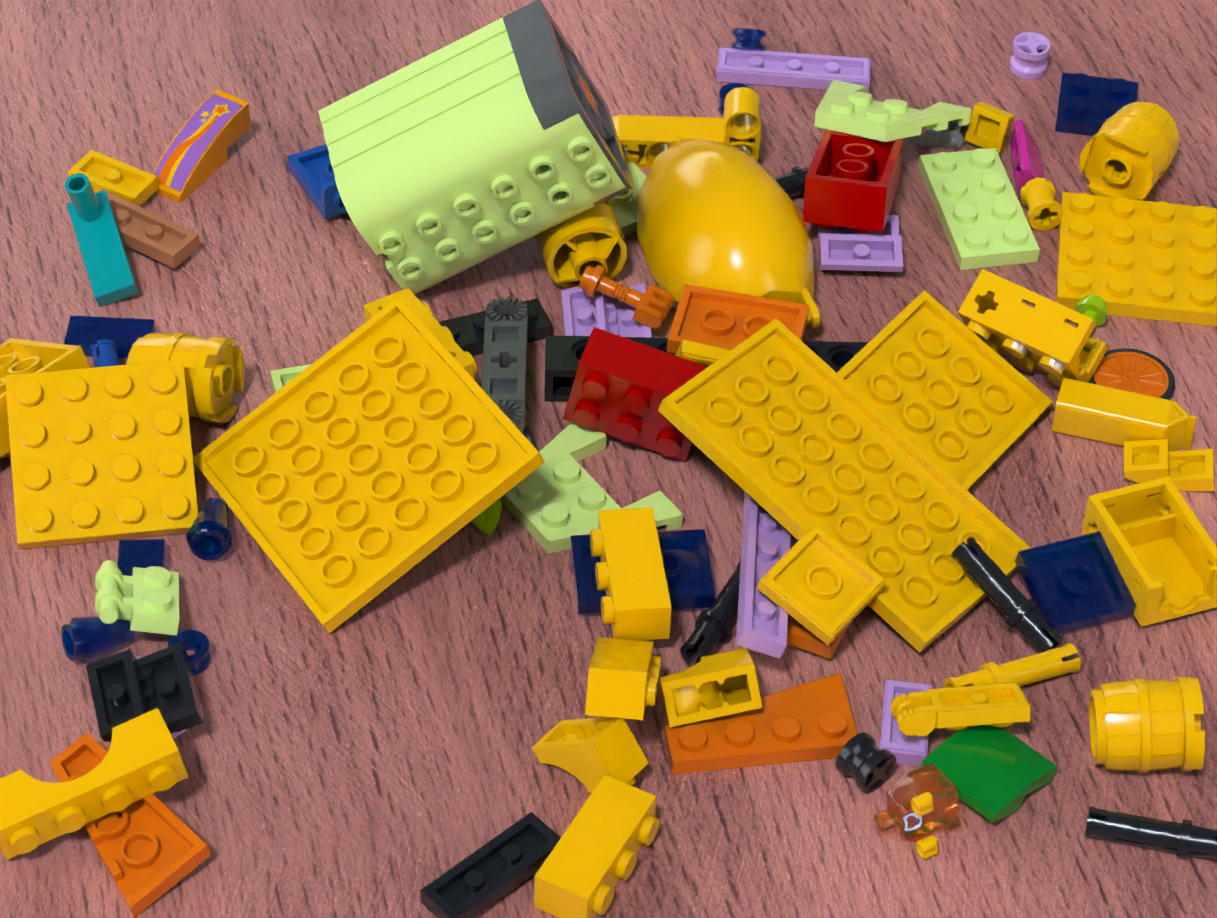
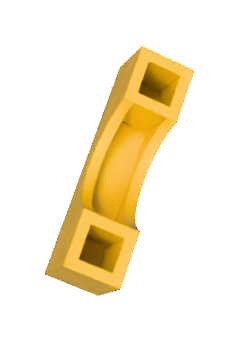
[0,708,188,860]

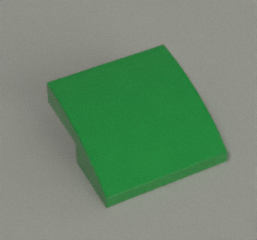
[919,725,1058,823]

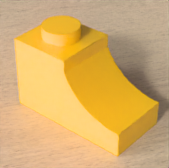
[659,648,763,728]
[532,717,649,793]

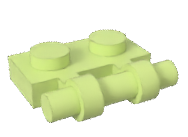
[95,560,180,636]

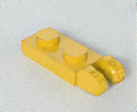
[890,683,1031,737]

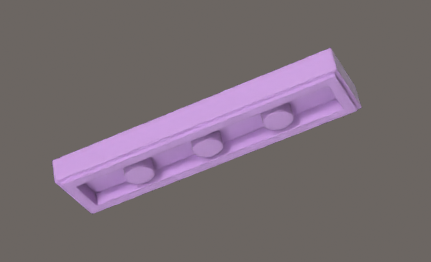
[716,47,871,93]

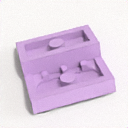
[817,215,903,272]
[561,283,655,338]

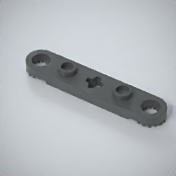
[481,296,528,433]

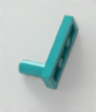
[65,173,139,307]

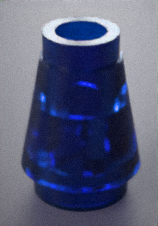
[187,498,232,561]
[61,616,135,663]

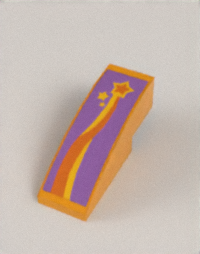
[152,89,251,203]

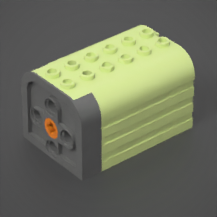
[318,0,634,295]

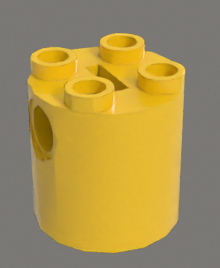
[536,199,627,289]

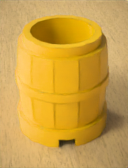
[1079,102,1180,200]
[126,332,245,424]
[1089,676,1205,773]

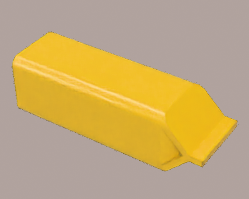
[1051,377,1197,451]

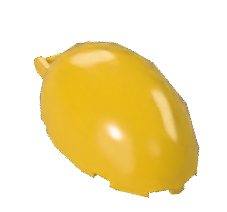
[637,138,820,329]

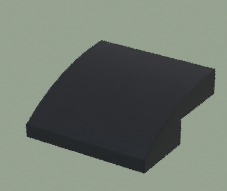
[86,642,204,742]

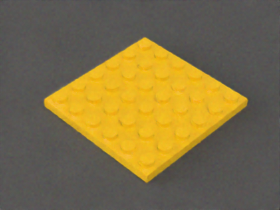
[193,296,545,634]

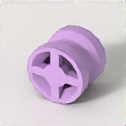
[1010,32,1051,79]

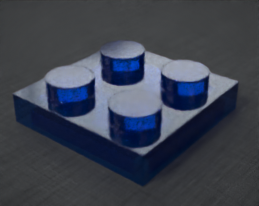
[1055,72,1139,136]
[1015,531,1137,634]

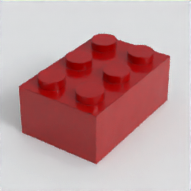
[803,130,904,234]
[563,327,707,462]

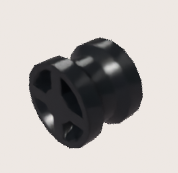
[835,732,896,793]

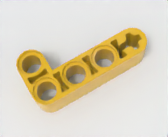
[612,87,761,168]

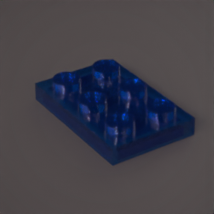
[570,529,715,614]

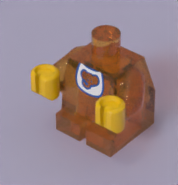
[874,763,961,859]

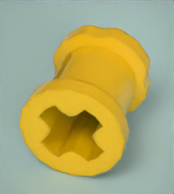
[1020,178,1064,231]

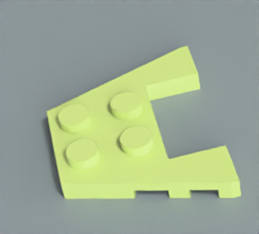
[814,80,971,142]
[499,422,683,554]

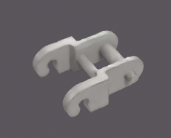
[912,108,968,148]

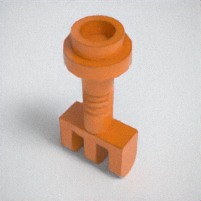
[579,265,675,328]

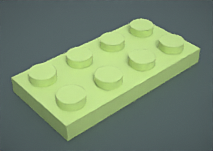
[918,148,1040,270]

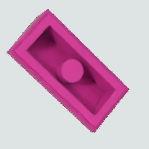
[1010,120,1045,201]

